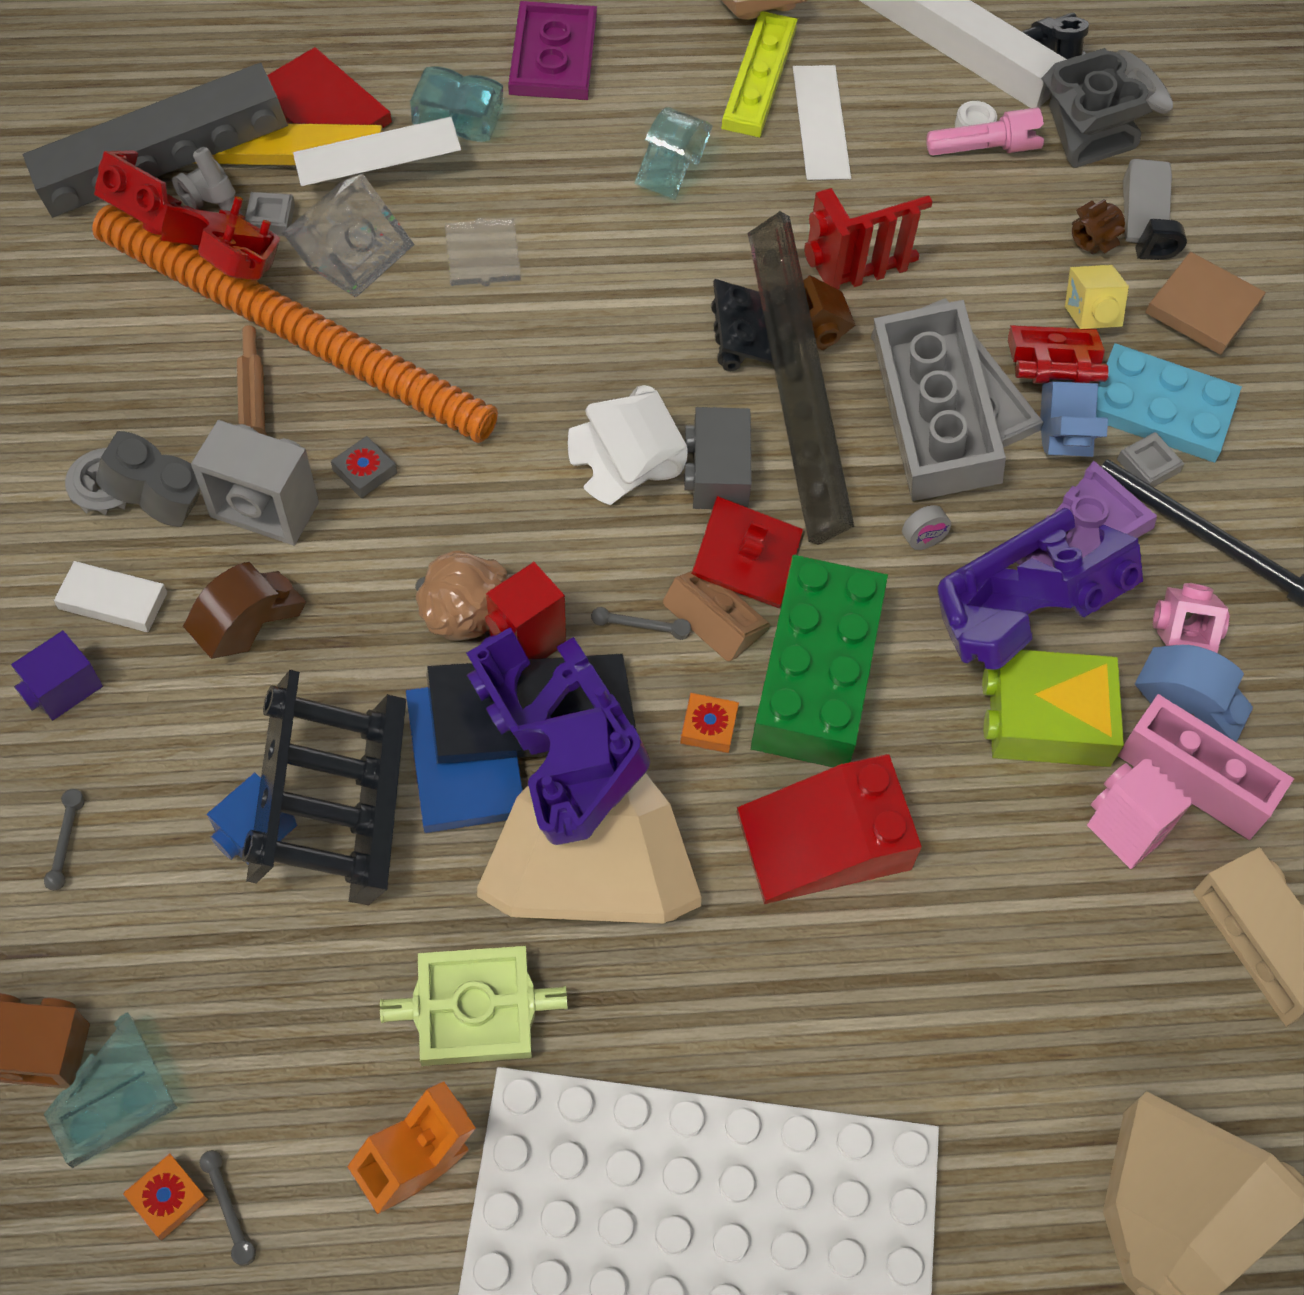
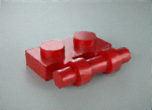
[1007,325,1108,384]

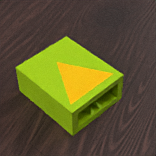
[982,650,1124,767]

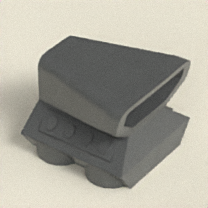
[1041,48,1153,168]

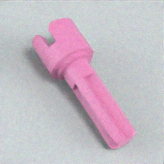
[926,107,1044,156]

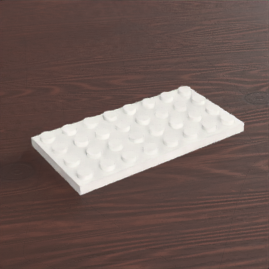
[458,1067,939,1295]

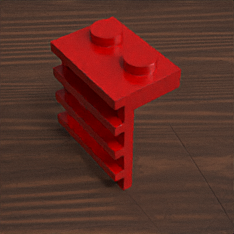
[804,188,933,290]

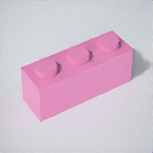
[1118,694,1294,840]

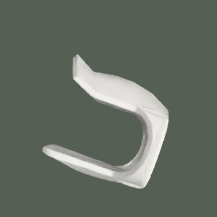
[568,385,687,505]

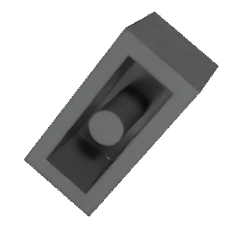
[684,407,752,509]

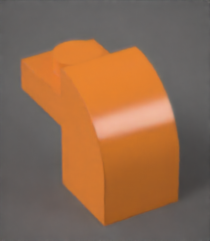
[347,1081,476,1214]

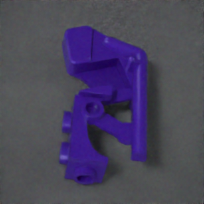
[937,508,1143,670]
[466,627,650,845]

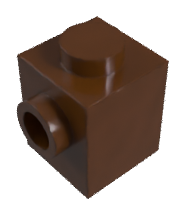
[778,275,856,351]

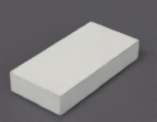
[54,561,167,632]

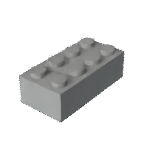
[874,300,1006,501]

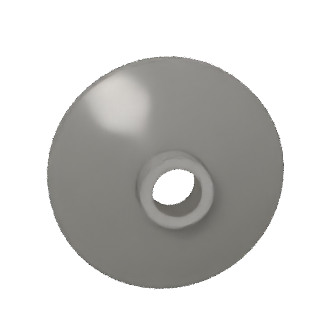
[1116,50,1173,114]

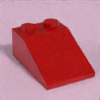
[736,754,922,904]

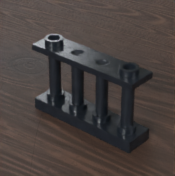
[242,670,406,906]

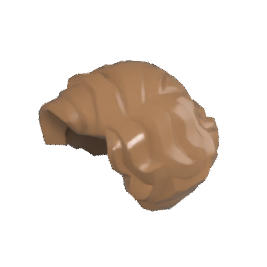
[416,551,508,641]

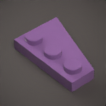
[1016,461,1157,568]

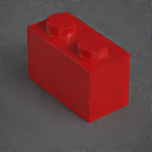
[485,562,566,659]

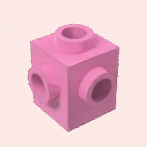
[1153,583,1229,653]

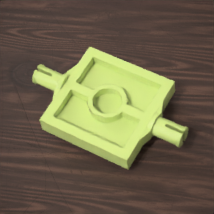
[380,946,567,1066]

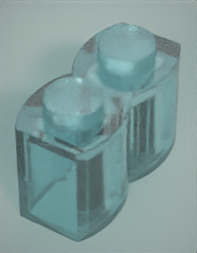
[410,66,503,142]

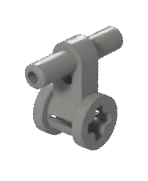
[172,147,243,215]

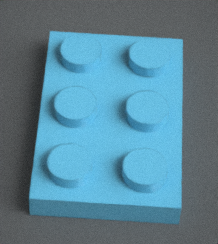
[1096,343,1242,463]

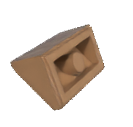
[663,571,771,662]

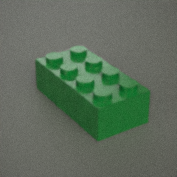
[750,555,888,768]

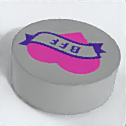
[902,505,951,550]

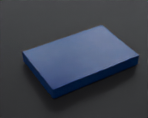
[406,687,522,833]

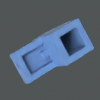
[1040,382,1108,457]
[1135,645,1253,742]

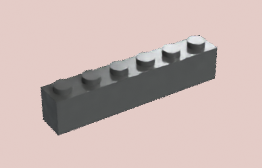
[22,62,288,218]

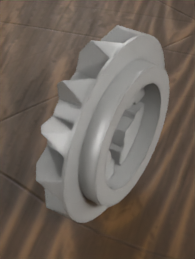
[65,448,126,516]

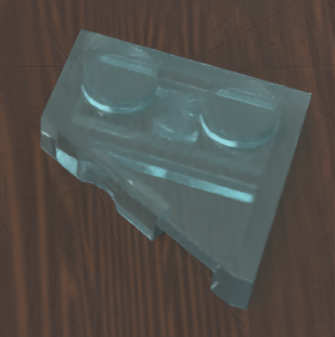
[44,1012,177,1168]

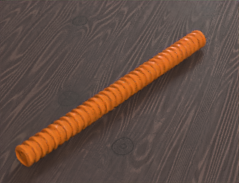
[92,205,498,443]

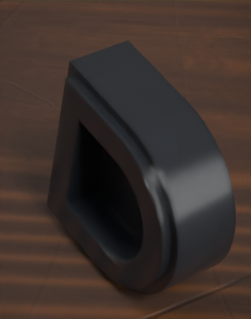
[1135,219,1187,260]

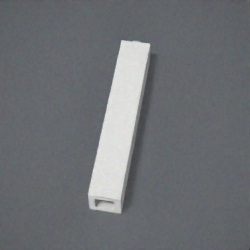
[859,0,1067,108]

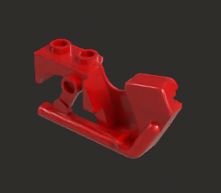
[94,150,280,280]

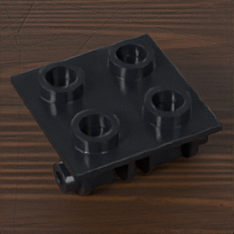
[711,279,799,372]

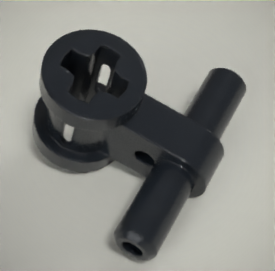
[1021,12,1089,59]

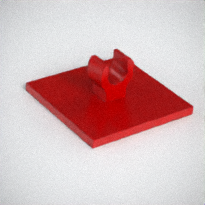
[691,496,803,608]

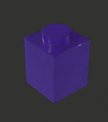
[11,630,103,721]

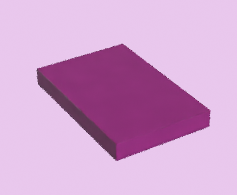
[508,1,597,100]

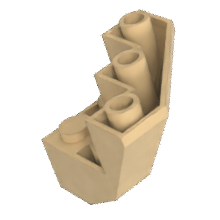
[477,773,702,924]
[1103,1091,1304,1295]

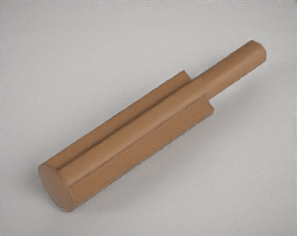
[237,325,266,435]

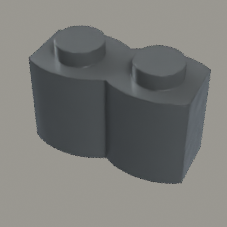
[95,431,200,527]

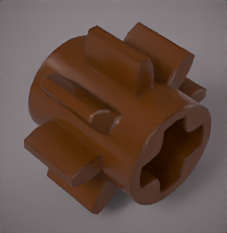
[1072,199,1125,254]

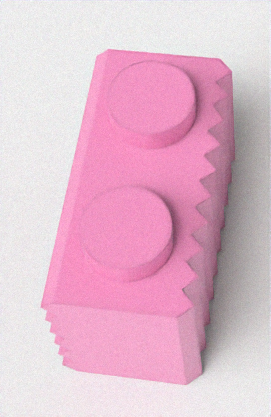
[1087,759,1191,869]

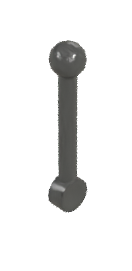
[591,607,691,640]
[44,789,85,891]
[199,1150,256,1266]

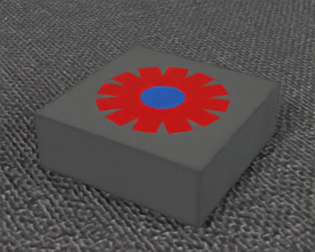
[331,436,397,498]

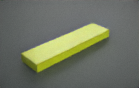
[721,11,798,138]

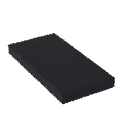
[426,653,637,764]

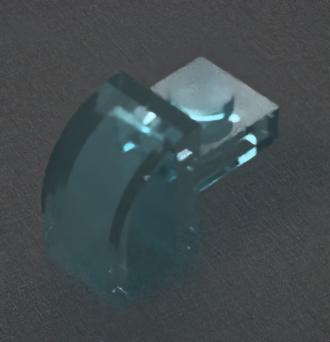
[634,107,713,200]

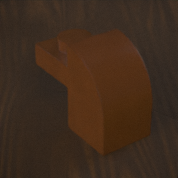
[183,561,307,659]

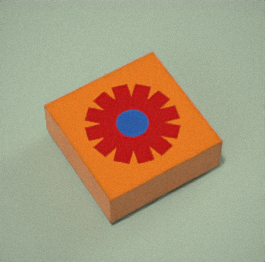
[680,693,739,753]
[123,1153,208,1241]

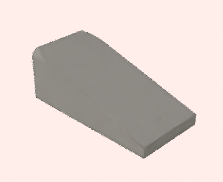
[1123,159,1172,243]

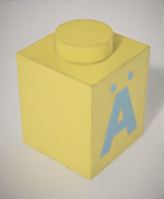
[1065,265,1129,329]

